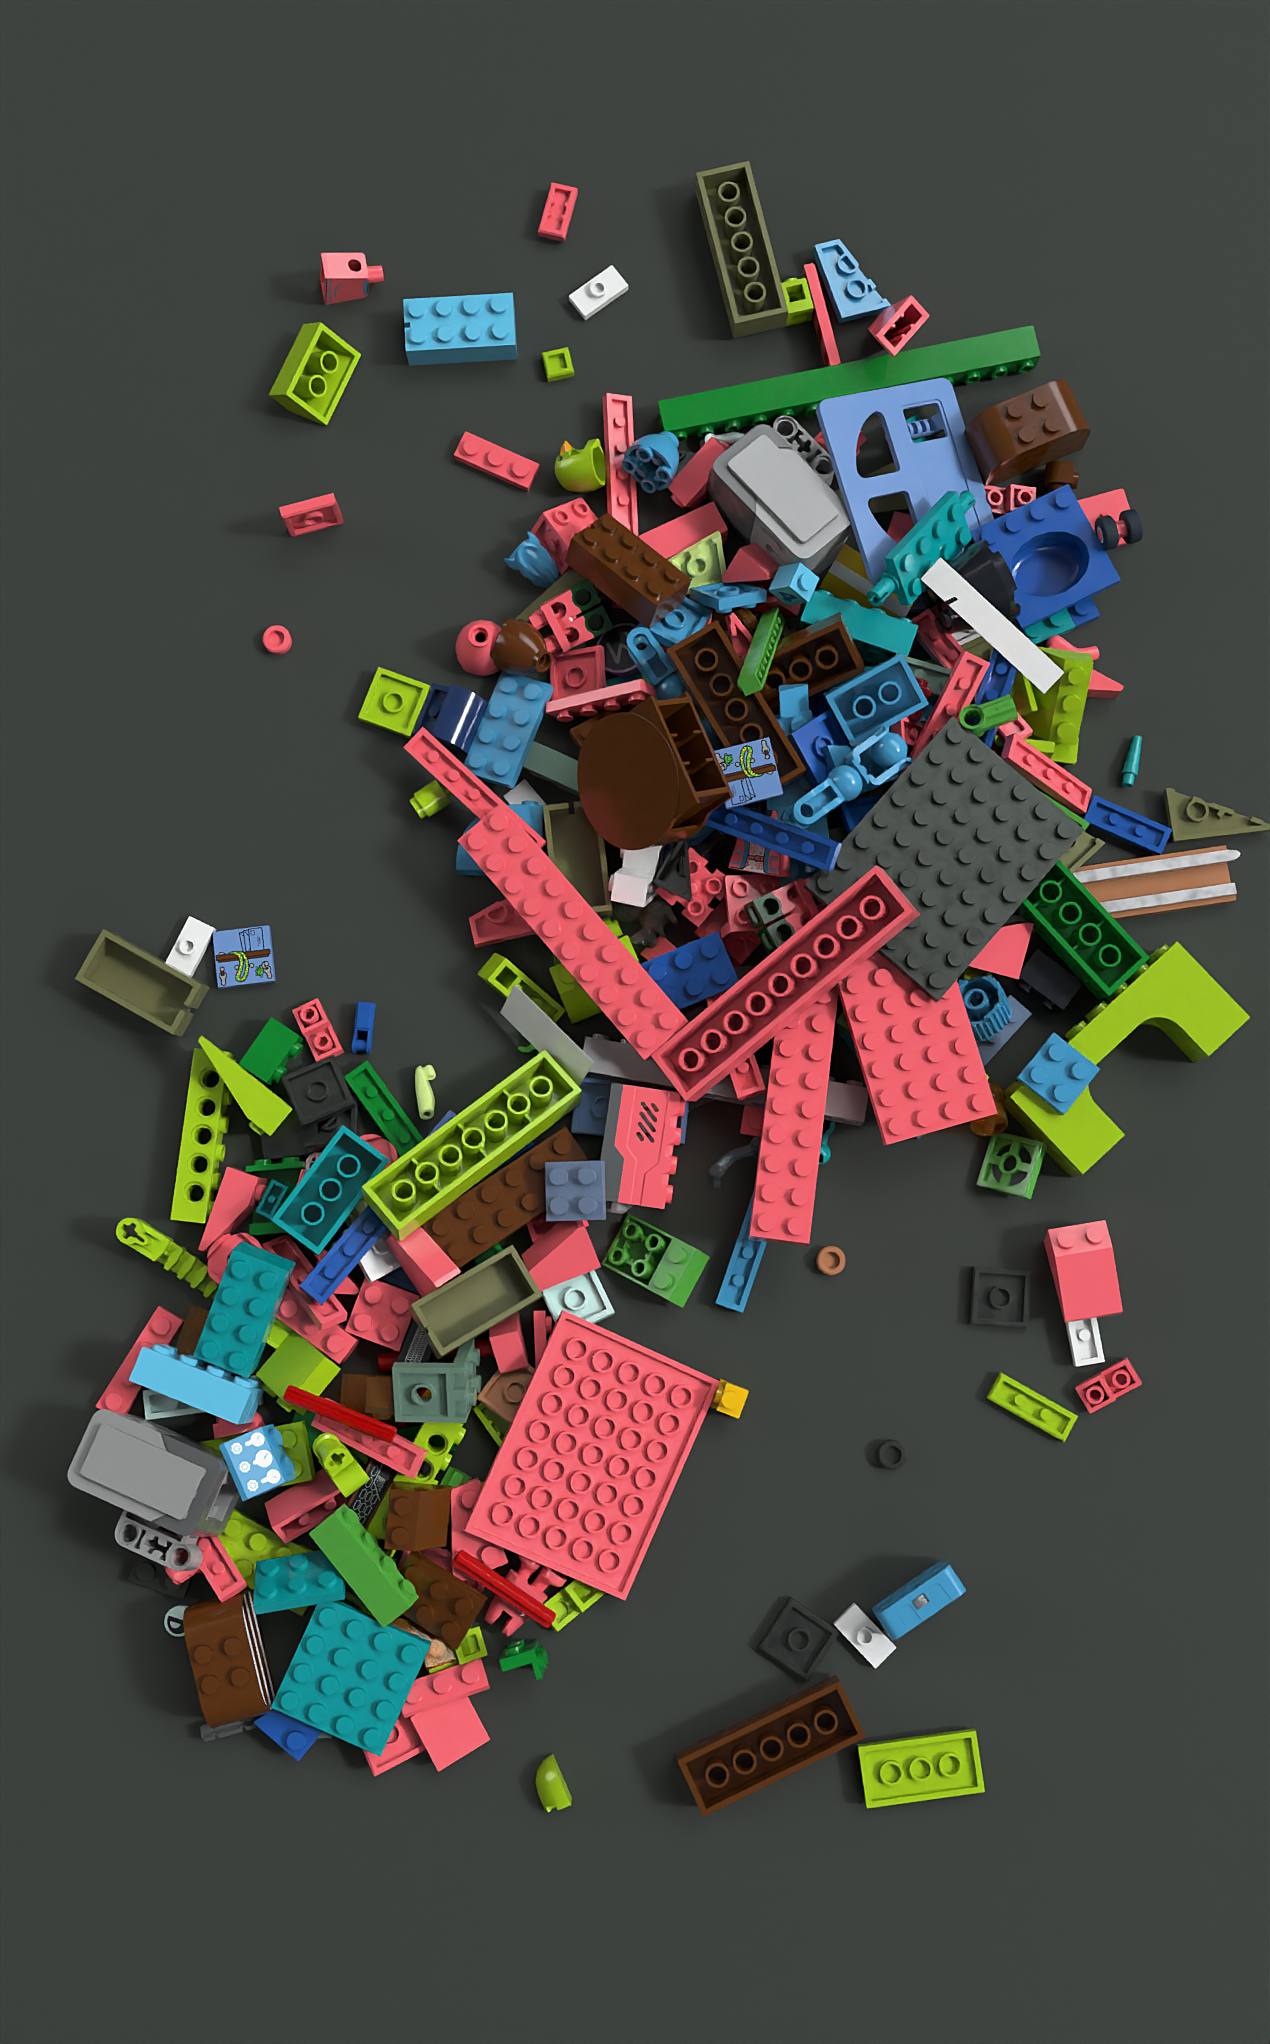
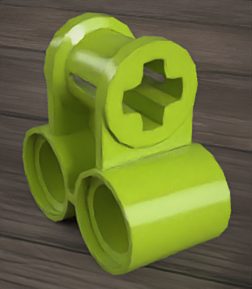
[312,1432,370,1498]

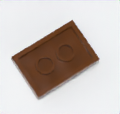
[399,1551,488,1650]

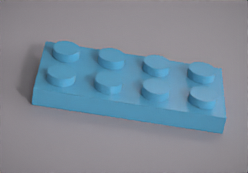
[463,671,554,790]

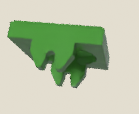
[976,1130,1047,1200]

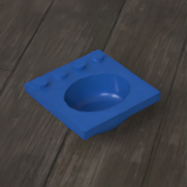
[970,484,1121,631]

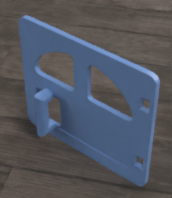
[816,378,994,586]

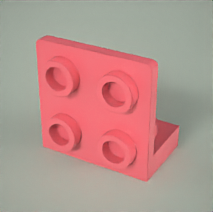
[531,498,598,575]
[721,874,784,939]

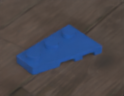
[253,1709,323,1762]

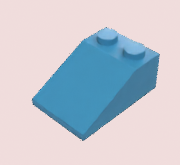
[823,653,929,747]

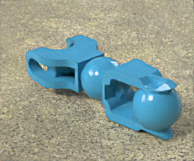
[627,627,721,751]
[780,725,914,829]

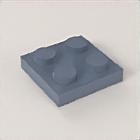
[545,1161,606,1221]

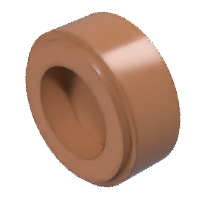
[816,1246,846,1275]

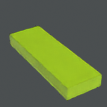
[986,1372,1078,1442]

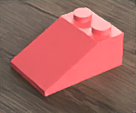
[1044,1220,1123,1323]

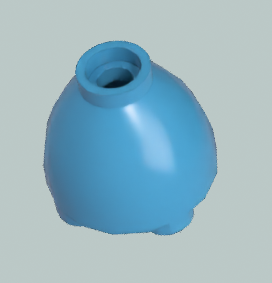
[622,431,679,493]

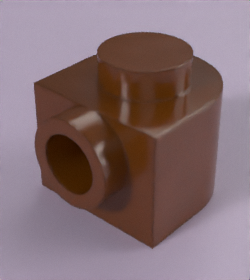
[1043,460,1079,493]

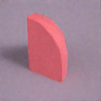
[213,1411,265,1439]

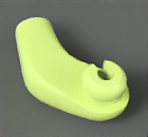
[415,1065,436,1120]

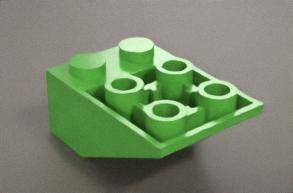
[601,1213,710,1308]

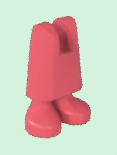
[484,1554,567,1637]

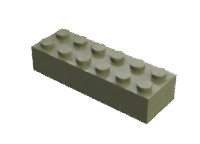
[695,161,788,338]

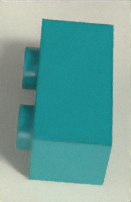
[255,1179,291,1219]

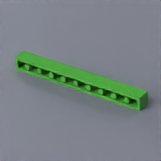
[737,606,785,696]

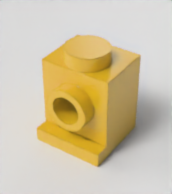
[710,1379,749,1419]

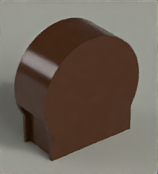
[577,691,734,850]

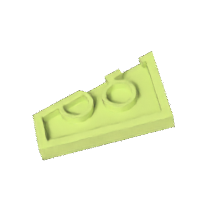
[668,530,726,595]

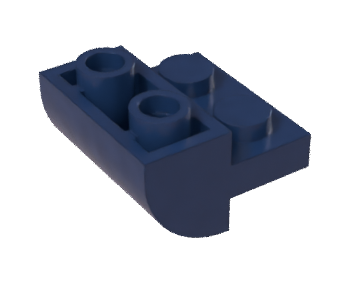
[412,683,488,754]

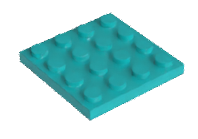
[271,1600,431,1757]

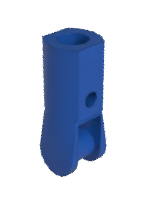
[352,1002,376,1055]

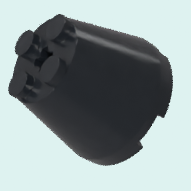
[922,539,1021,634]

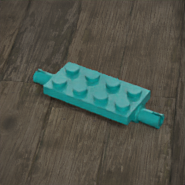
[867,490,976,606]

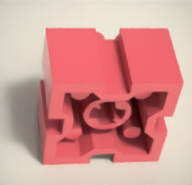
[655,846,729,927]

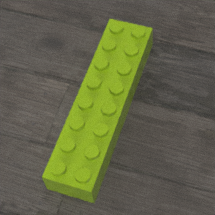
[362,1050,582,1242]

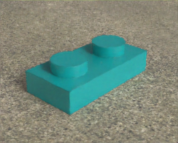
[1015,609,1076,646]

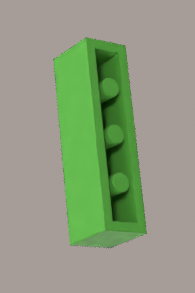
[309,1503,419,1628]

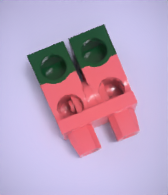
[529,579,614,653]
[743,878,826,955]

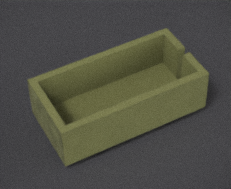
[543,801,613,918]
[75,929,210,1036]
[408,1245,543,1360]

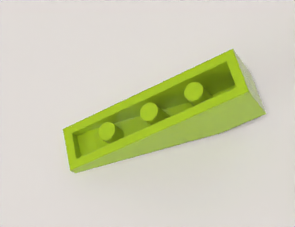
[198,1035,292,1136]

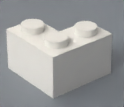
[608,845,665,907]

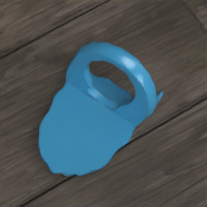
[504,531,559,588]

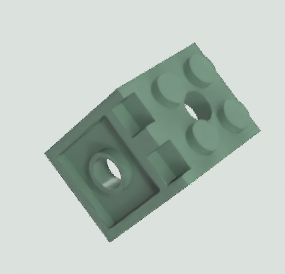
[392,1339,481,1423]

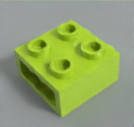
[256,1330,341,1415]

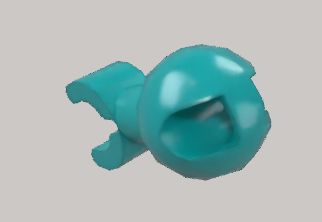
[819,1121,835,1165]

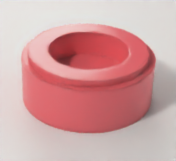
[263,625,292,655]

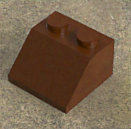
[384,1481,452,1552]

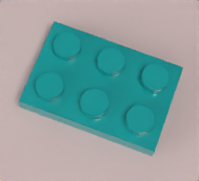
[253,1550,346,1615]

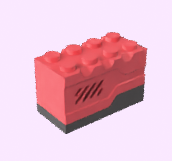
[600,1083,686,1214]

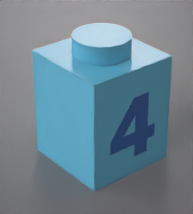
[768,562,819,606]

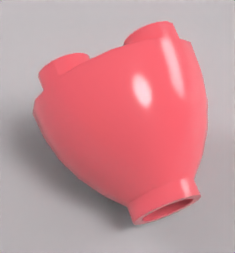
[455,620,502,676]

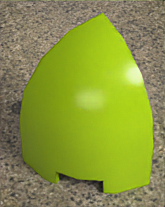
[535,1753,572,1813]

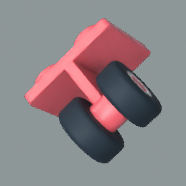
[1077,488,1143,551]

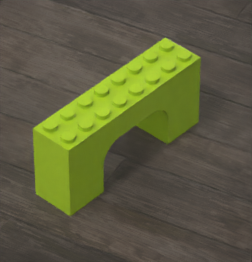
[1000,942,1250,1177]

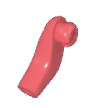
[1046,635,1099,661]

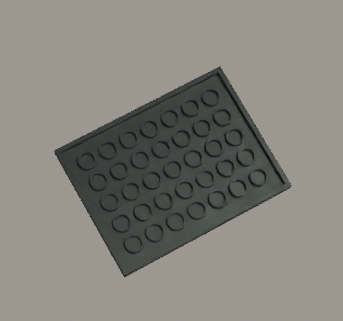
[803,716,1084,1002]

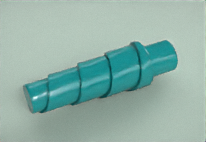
[1121,735,1142,787]

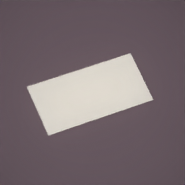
[500,984,594,1087]

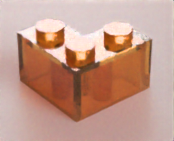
[340,1373,395,1420]

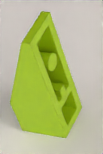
[477,953,566,1023]

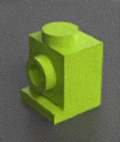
[781,278,814,326]

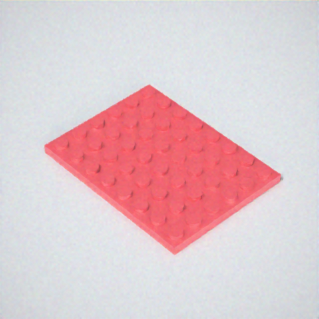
[463,1310,720,1600]

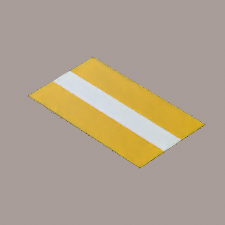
[819,544,915,618]

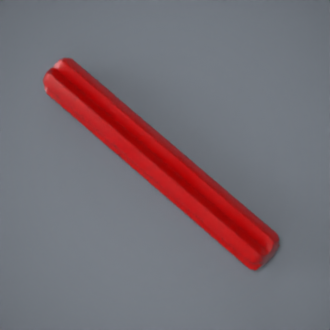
[283,1385,397,1443]
[452,1550,556,1628]

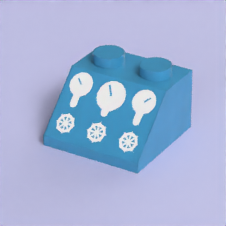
[219,1424,296,1501]

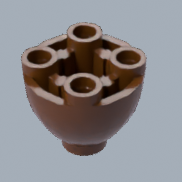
[490,618,552,676]

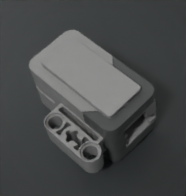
[706,416,851,576]
[67,1409,240,1571]

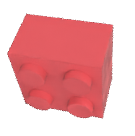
[345,1276,422,1352]

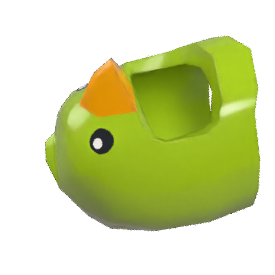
[555,438,606,493]

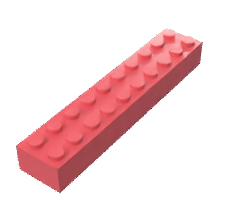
[457,803,689,1061]
[651,865,920,1101]
[748,985,839,1247]

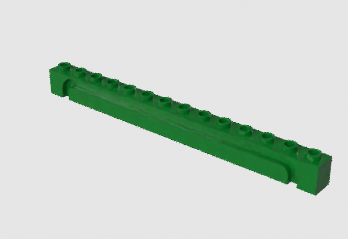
[658,325,1041,443]

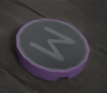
[597,623,647,677]

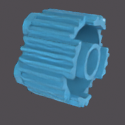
[958,975,1012,1042]

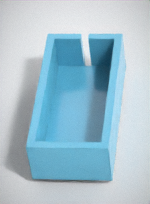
[403,293,517,366]
[129,1343,264,1425]

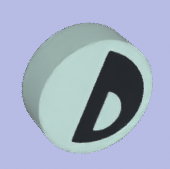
[164,1605,188,1637]

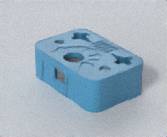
[872,1559,966,1641]

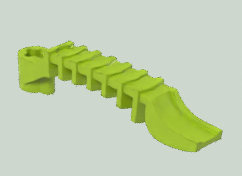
[116,1218,293,1349]

